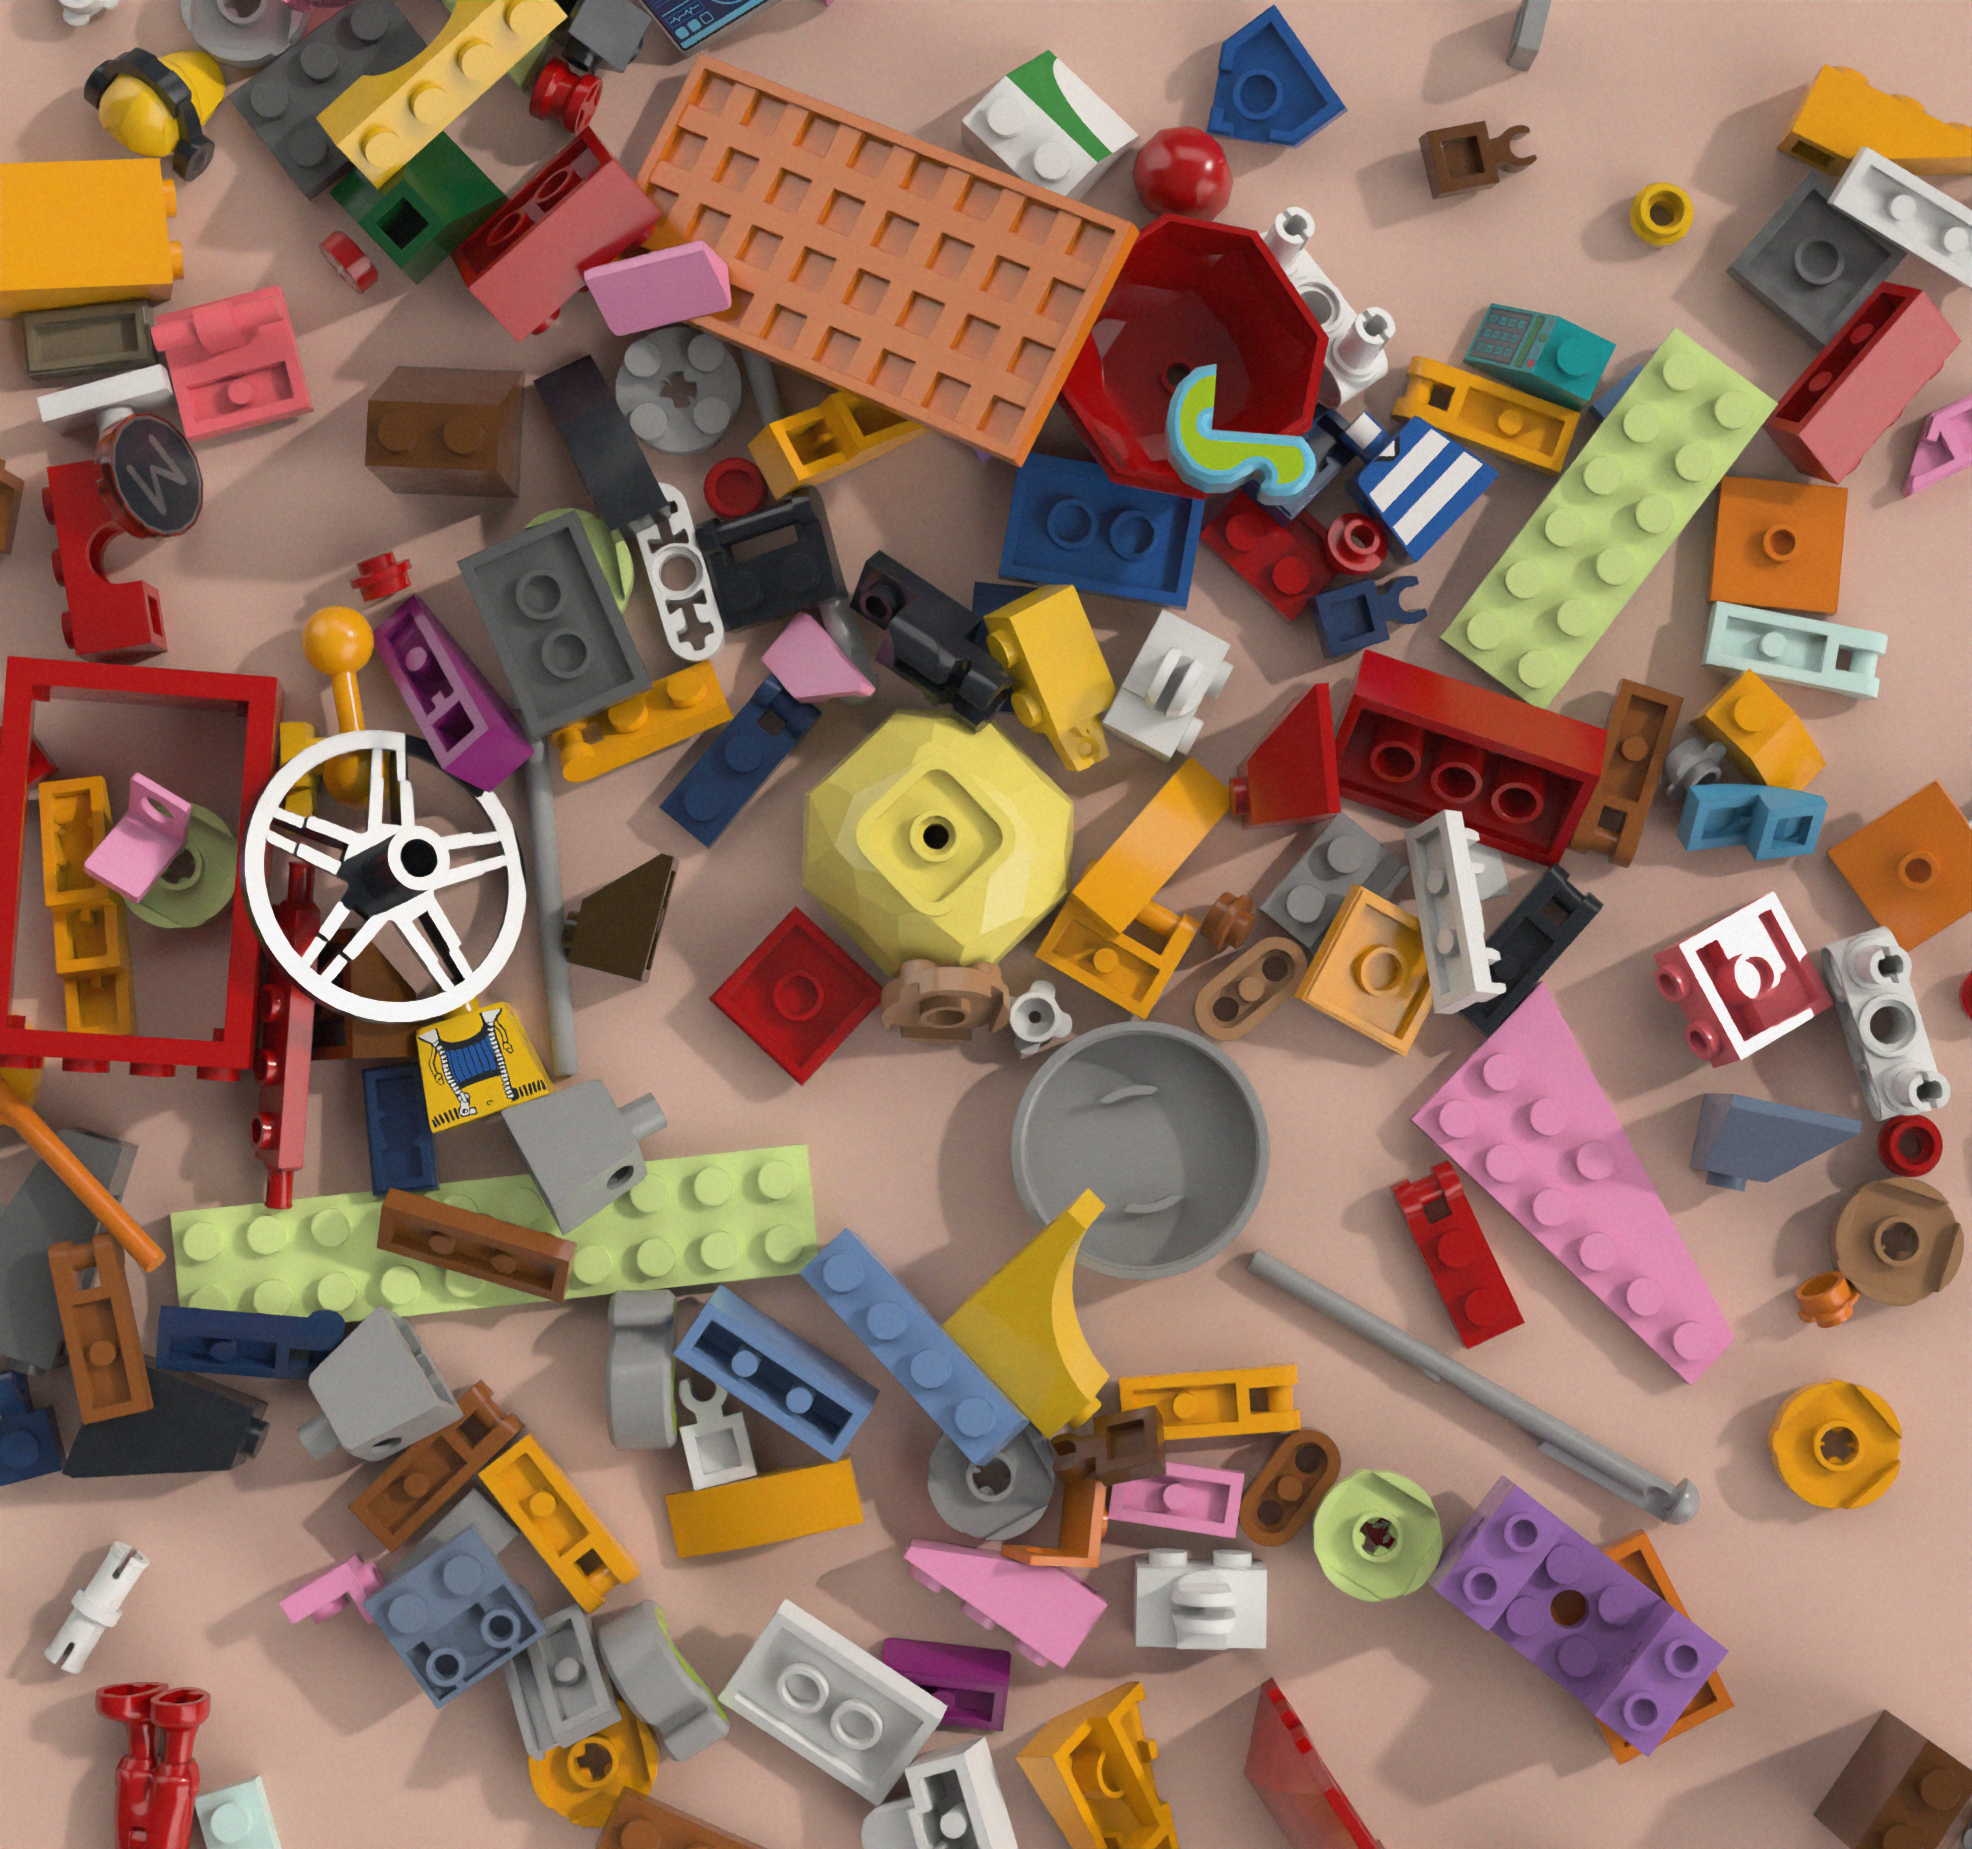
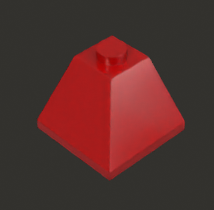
[1228,682,1341,830]

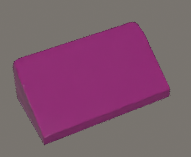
[881,1637,1011,1731]

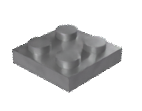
[1725,171,1908,353]

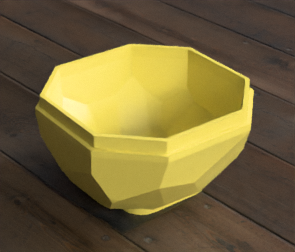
[802,708,1074,978]

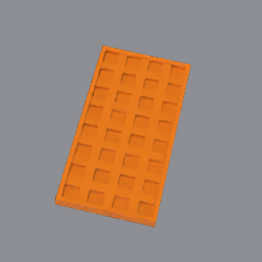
[610,53,1139,468]

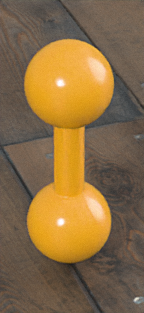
[301,605,390,810]

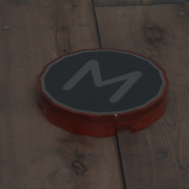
[94,413,203,542]

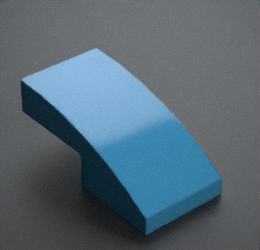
[1677,784,1828,861]

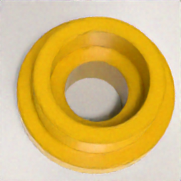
[1629,182,1694,247]

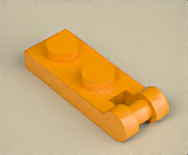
[1390,356,1581,477]
[549,659,734,783]
[1118,1363,1302,1440]
[477,1431,642,1614]

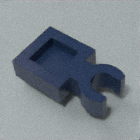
[1307,576,1428,658]

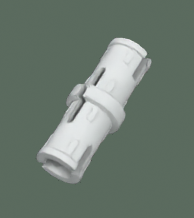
[44,1541,150,1674]

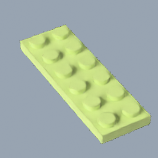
[1439,327,1779,709]

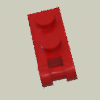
[1390,1159,1525,1350]

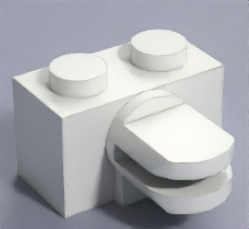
[1102,609,1234,764]
[1133,1548,1267,1650]
[861,1736,1018,1849]

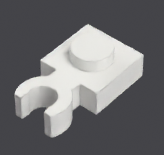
[679,1377,759,1491]

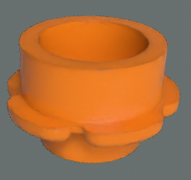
[1795,1271,1859,1328]

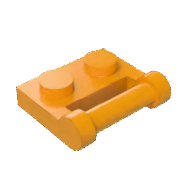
[1034,858,1202,1021]

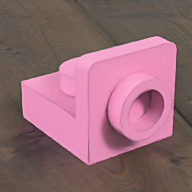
[279,1552,386,1625]

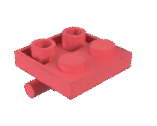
[151,285,314,443]

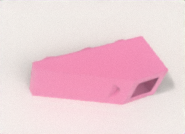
[903,1538,1108,1670]

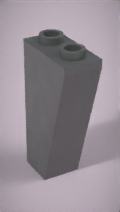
[0,1127,139,1376]

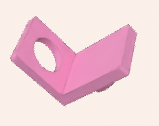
[84,772,191,903]

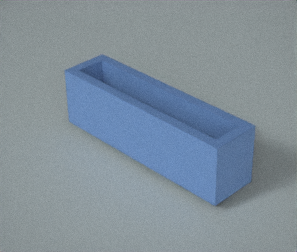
[799,1228,1031,1466]

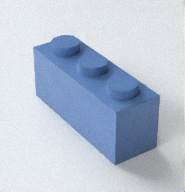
[673,1284,880,1463]

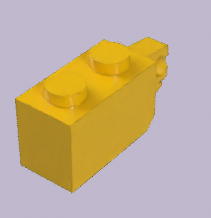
[983,585,1116,772]

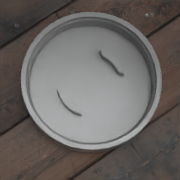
[1011,1021,1270,1280]

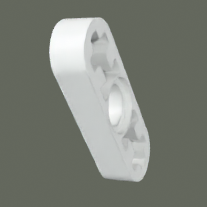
[636,483,726,664]

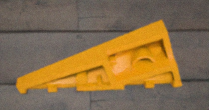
[1015,1681,1179,1849]

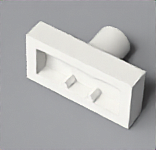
[37,364,177,457]

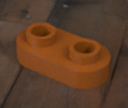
[1238,1427,1341,1547]

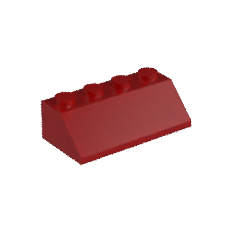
[1334,649,1608,867]

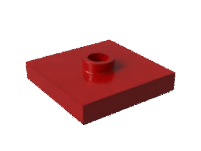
[708,906,883,1086]

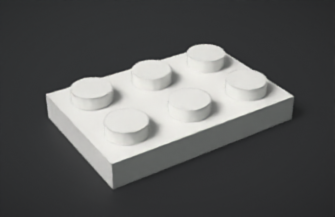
[717,1598,948,1807]

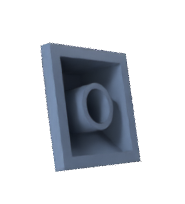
[1689,1093,1862,1192]

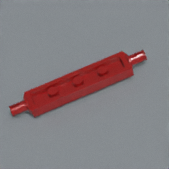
[249,861,321,1209]

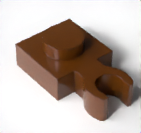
[1418,121,1537,200]
[1051,1405,1167,1486]

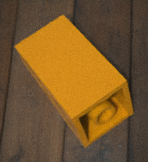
[0,158,184,320]

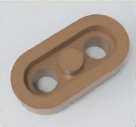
[1193,937,1308,1041]

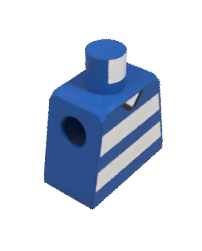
[1338,410,1500,567]

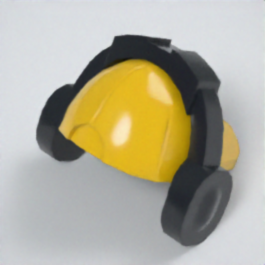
[84,47,225,182]

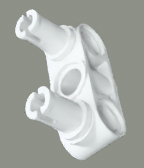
[1260,207,1395,409]
[1821,926,1951,1122]

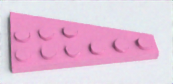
[1409,981,1735,1386]

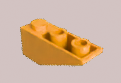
[1776,64,1972,177]

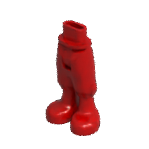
[95,1682,211,1849]

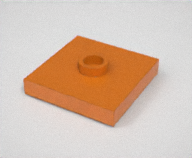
[1706,475,1848,616]
[1827,778,1972,952]

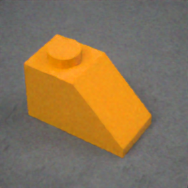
[1689,668,1827,791]

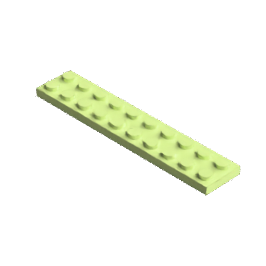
[170,1144,819,1323]

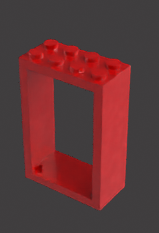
[0,656,285,1082]

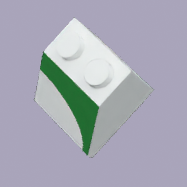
[961,50,1139,201]

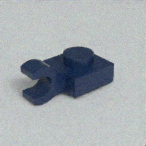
[0,1369,67,1486]

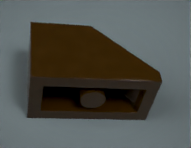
[561,853,680,983]

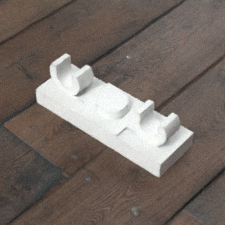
[1826,146,1972,292]
[1405,809,1506,1014]

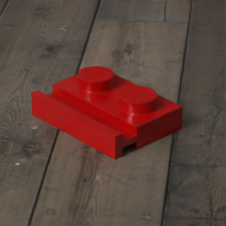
[1199,490,1339,625]

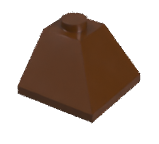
[310,928,420,1061]

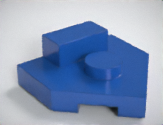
[1206,4,1348,149]

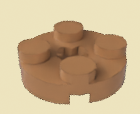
[880,959,1010,1044]
[1829,1176,1964,1306]

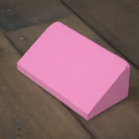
[584,240,732,336]

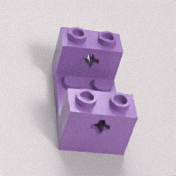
[1427,1474,1729,1757]

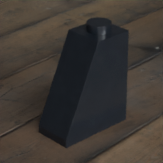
[61,1353,270,1479]

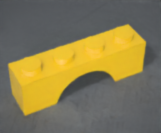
[316,0,568,189]

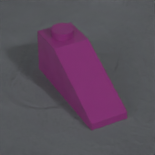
[373,594,535,793]

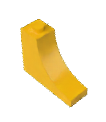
[941,1188,1110,1439]

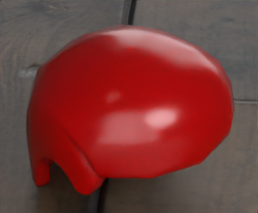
[1132,126,1234,222]

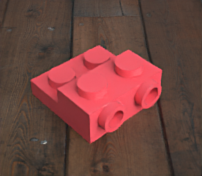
[1653,892,1834,1069]

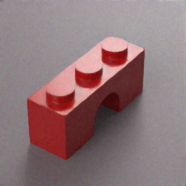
[42,456,168,663]

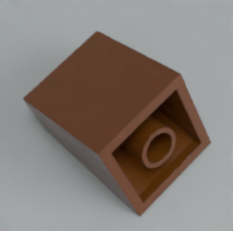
[365,366,525,498]
[1813,1709,1972,1849]

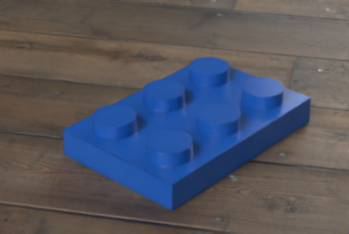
[998,452,1206,611]

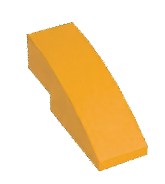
[747,391,931,501]
[1067,756,1230,939]
[665,1453,866,1558]

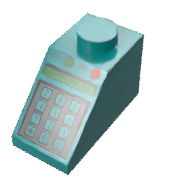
[1462,303,1616,412]

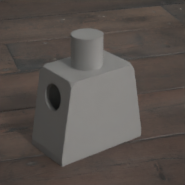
[501,1079,668,1235]
[297,1306,465,1462]

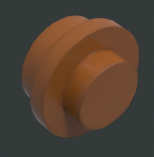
[1200,891,1257,953]

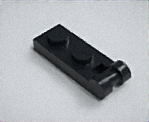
[1457,862,1604,1037]

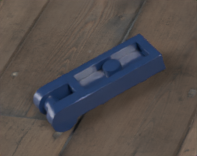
[659,673,823,849]
[155,1305,345,1381]

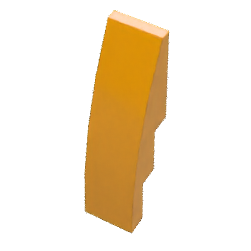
[38,775,138,1036]

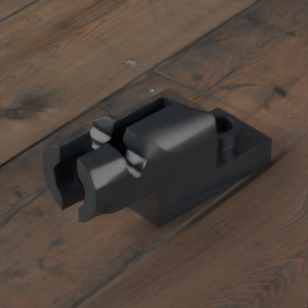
[849,550,1015,733]

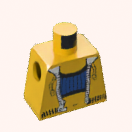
[416,978,557,1133]

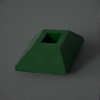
[329,131,507,285]

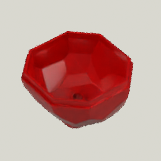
[1056,213,1329,501]

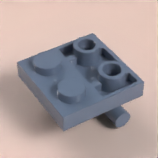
[363,1523,547,1710]

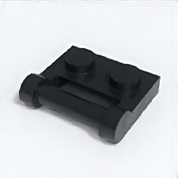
[695,485,848,634]

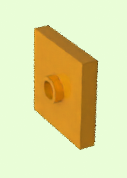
[1293,884,1433,1057]

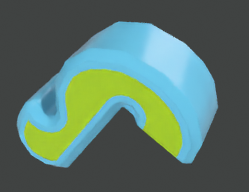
[1164,364,1316,505]

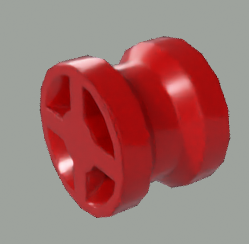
[529,57,603,137]

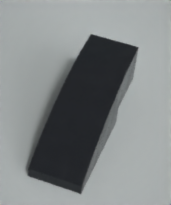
[533,354,671,544]

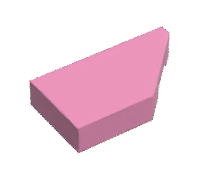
[761,611,876,703]

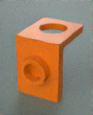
[1001,1474,1108,1568]

